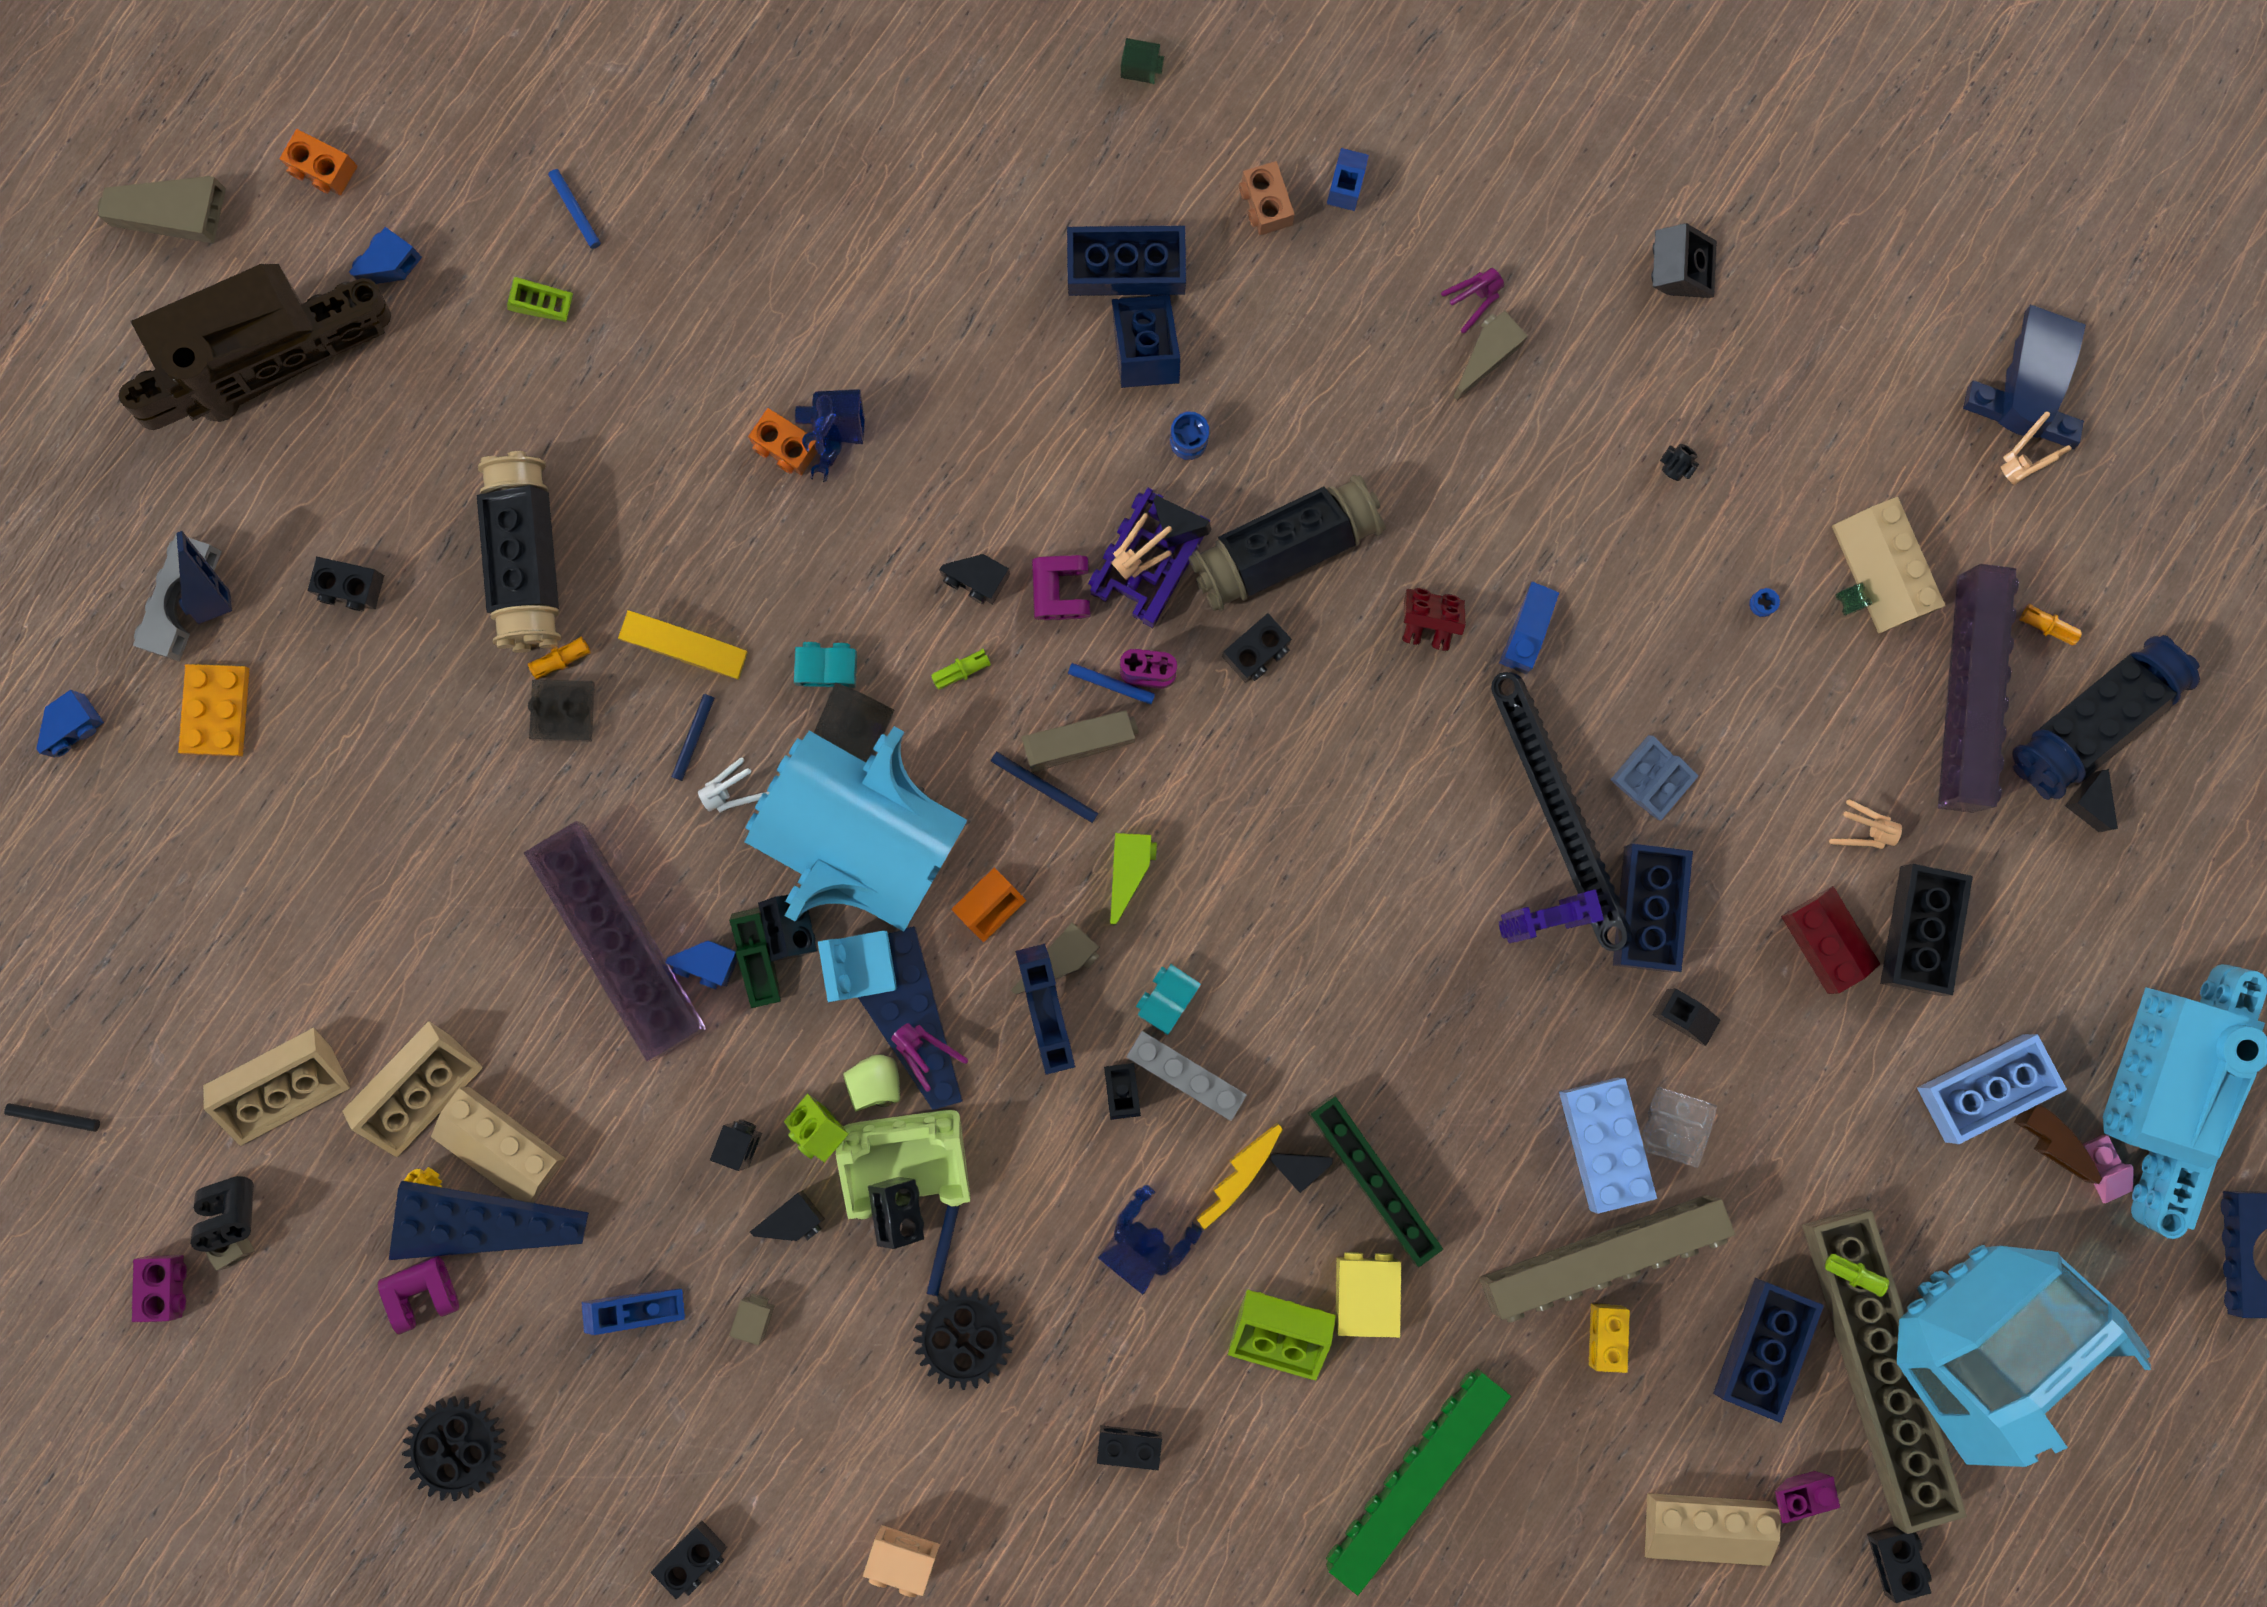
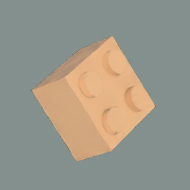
[863,1525,940,1597]

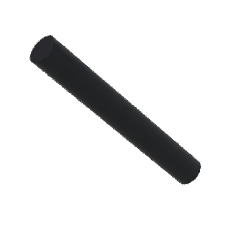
[4,1103,100,1132]

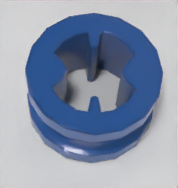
[1749,588,1780,617]

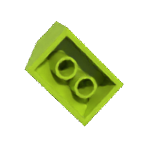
[1227,1290,1336,1381]

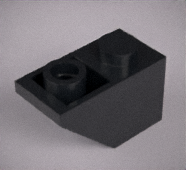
[939,554,1010,605]
[1652,988,1721,1046]

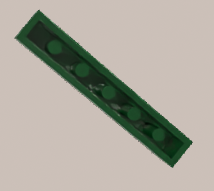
[1307,1095,1444,1267]

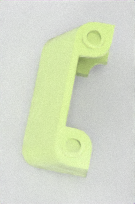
[836,1110,970,1219]

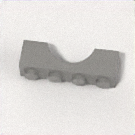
[133,535,222,662]
[1126,1031,1247,1121]

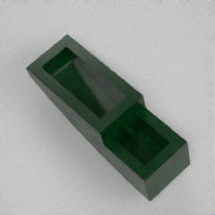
[729,907,781,1008]

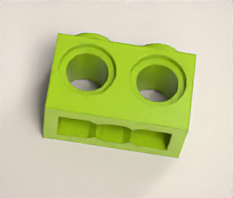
[784,1093,849,1163]

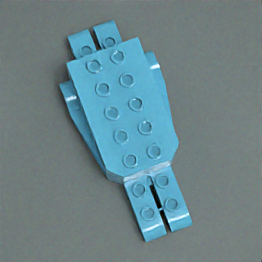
[2103,964,2267,1239]

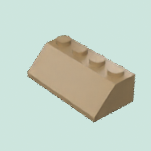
[1832,497,1946,634]
[342,1021,483,1157]
[203,1028,350,1146]
[431,1087,566,1203]
[1645,1493,1781,1566]

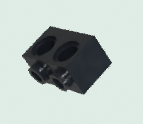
[307,556,385,612]
[1222,613,1292,683]
[758,895,817,962]
[710,1119,762,1171]
[868,1177,924,1249]
[1097,1425,1162,1471]
[651,1520,727,1599]
[1867,1526,1932,1603]

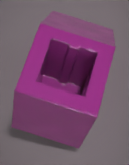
[1775,1471,1841,1523]

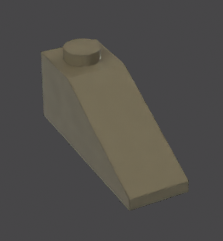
[1454,310,1528,401]
[1011,923,1100,995]

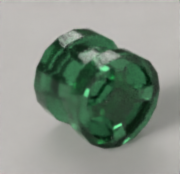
[1835,582,1873,616]

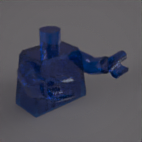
[795,389,865,482]
[1098,1185,1202,1295]

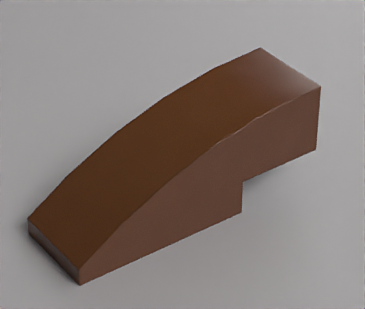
[2014,1104,2102,1184]

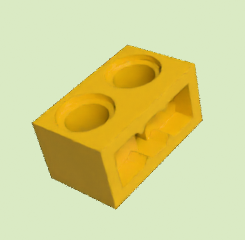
[1589,1303,1630,1373]

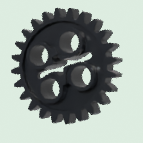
[913,1287,1014,1390]
[402,1396,507,1501]

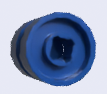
[1170,412,1209,460]

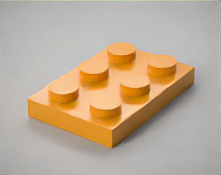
[178,664,250,757]

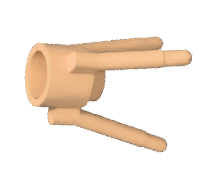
[2001,412,2072,485]
[1111,513,1172,580]
[1829,799,1902,849]

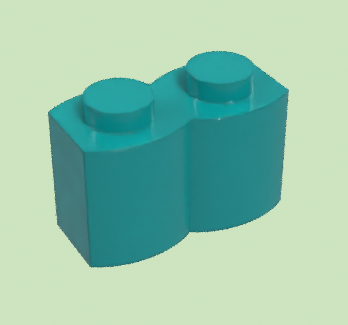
[794,642,857,688]
[1136,964,1201,1035]

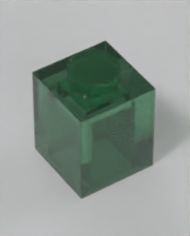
[1121,38,1165,84]

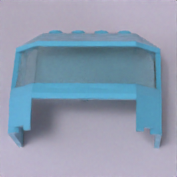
[1897,1245,2151,1467]

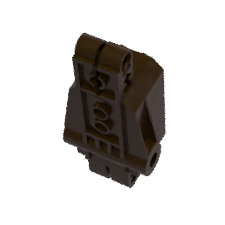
[118,264,391,430]

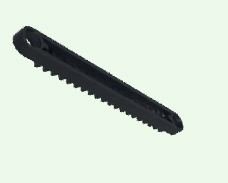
[1491,672,1632,951]

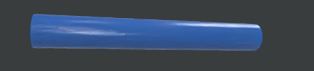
[548,169,601,249]
[1068,663,1155,705]

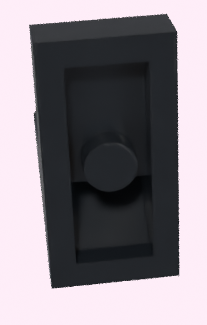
[1104,1063,1141,1120]

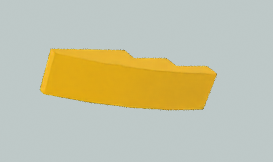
[618,610,748,680]
[1196,1123,1282,1230]

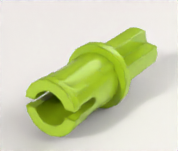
[931,648,991,689]
[1825,1254,1889,1297]

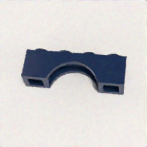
[1015,944,1075,1075]
[2220,1191,2267,1318]

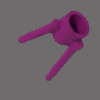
[1441,268,1504,333]
[891,1023,968,1092]

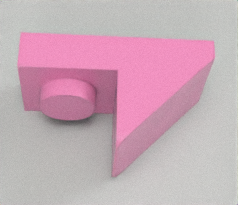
[2083,1135,2134,1203]

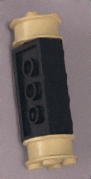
[477,451,561,653]

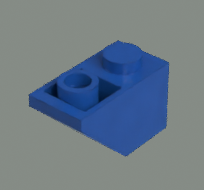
[1327,148,1369,211]
[349,227,422,284]
[36,690,104,757]
[665,941,738,989]

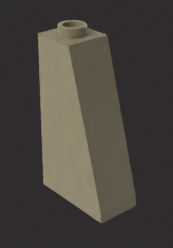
[98,176,226,244]
[1021,710,1139,773]

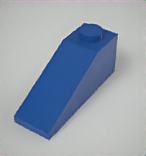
[1499,582,1559,674]
[581,1288,685,1335]

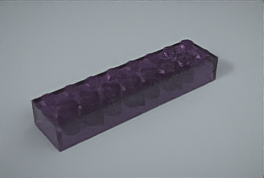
[1938,564,2019,813]
[524,821,707,1062]

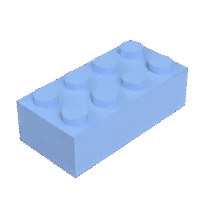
[1917,1034,2067,1144]
[1559,1078,1657,1214]

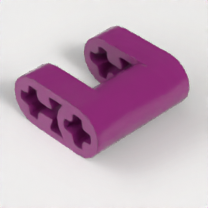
[1032,555,1091,620]
[1120,649,1177,689]
[378,1256,459,1335]

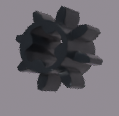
[1660,444,1699,481]

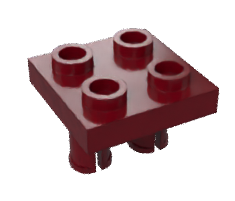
[1402,588,1466,651]

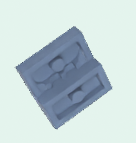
[1610,735,1698,821]

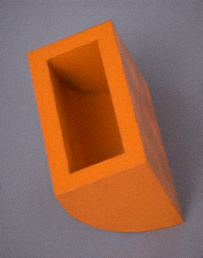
[951,867,1027,943]

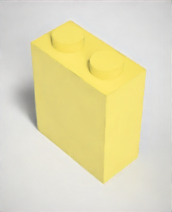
[1335,1252,1401,1338]

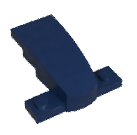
[1963,304,2086,449]

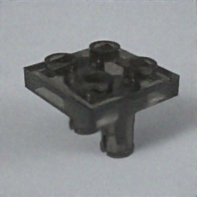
[528,680,595,742]

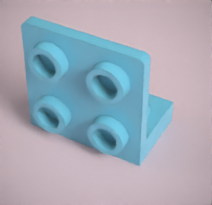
[818,930,897,1002]

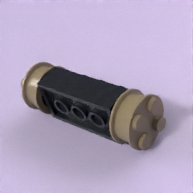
[1188,475,1386,611]

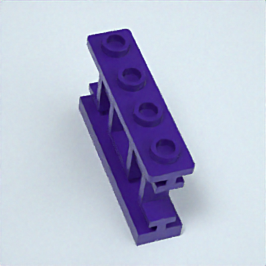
[1088,487,1211,629]
[1499,889,1604,944]

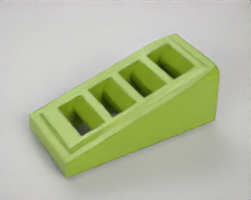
[507,277,573,322]

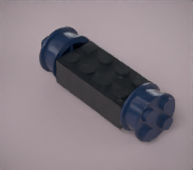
[2012,635,2200,800]

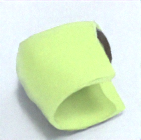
[843,1055,900,1112]

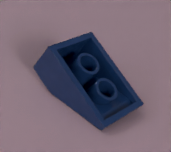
[1112,295,1180,388]

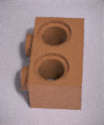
[1239,161,1295,236]

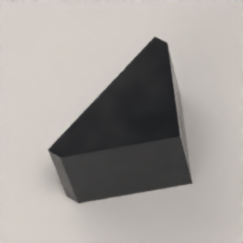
[1153,495,1212,548]
[2065,769,2118,832]
[1269,1153,1333,1193]

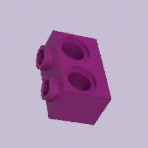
[132,1255,187,1322]

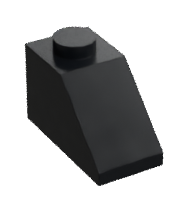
[750,1190,825,1241]

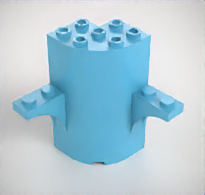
[745,726,967,932]

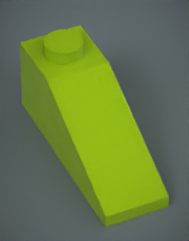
[1110,833,1157,925]

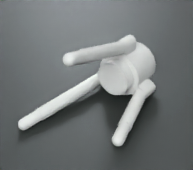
[698,758,770,813]

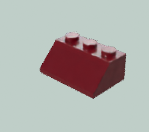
[1781,886,1880,994]

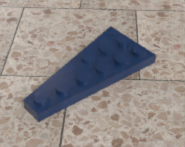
[858,926,963,1110]
[389,1181,589,1260]

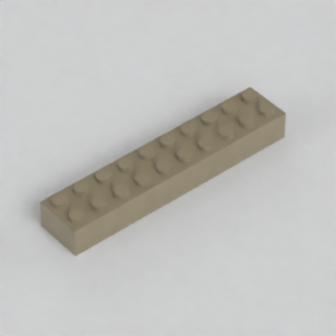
[1802,1208,1967,1534]

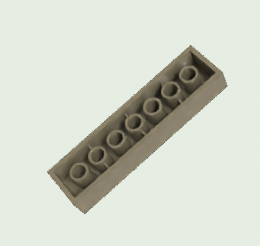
[1479,1195,1735,1322]

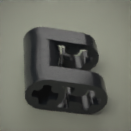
[190,1176,254,1252]

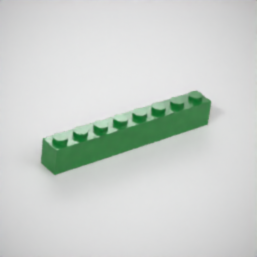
[1326,1368,1512,1596]

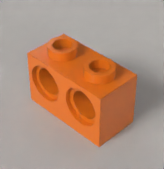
[279,129,358,196]
[748,408,821,476]

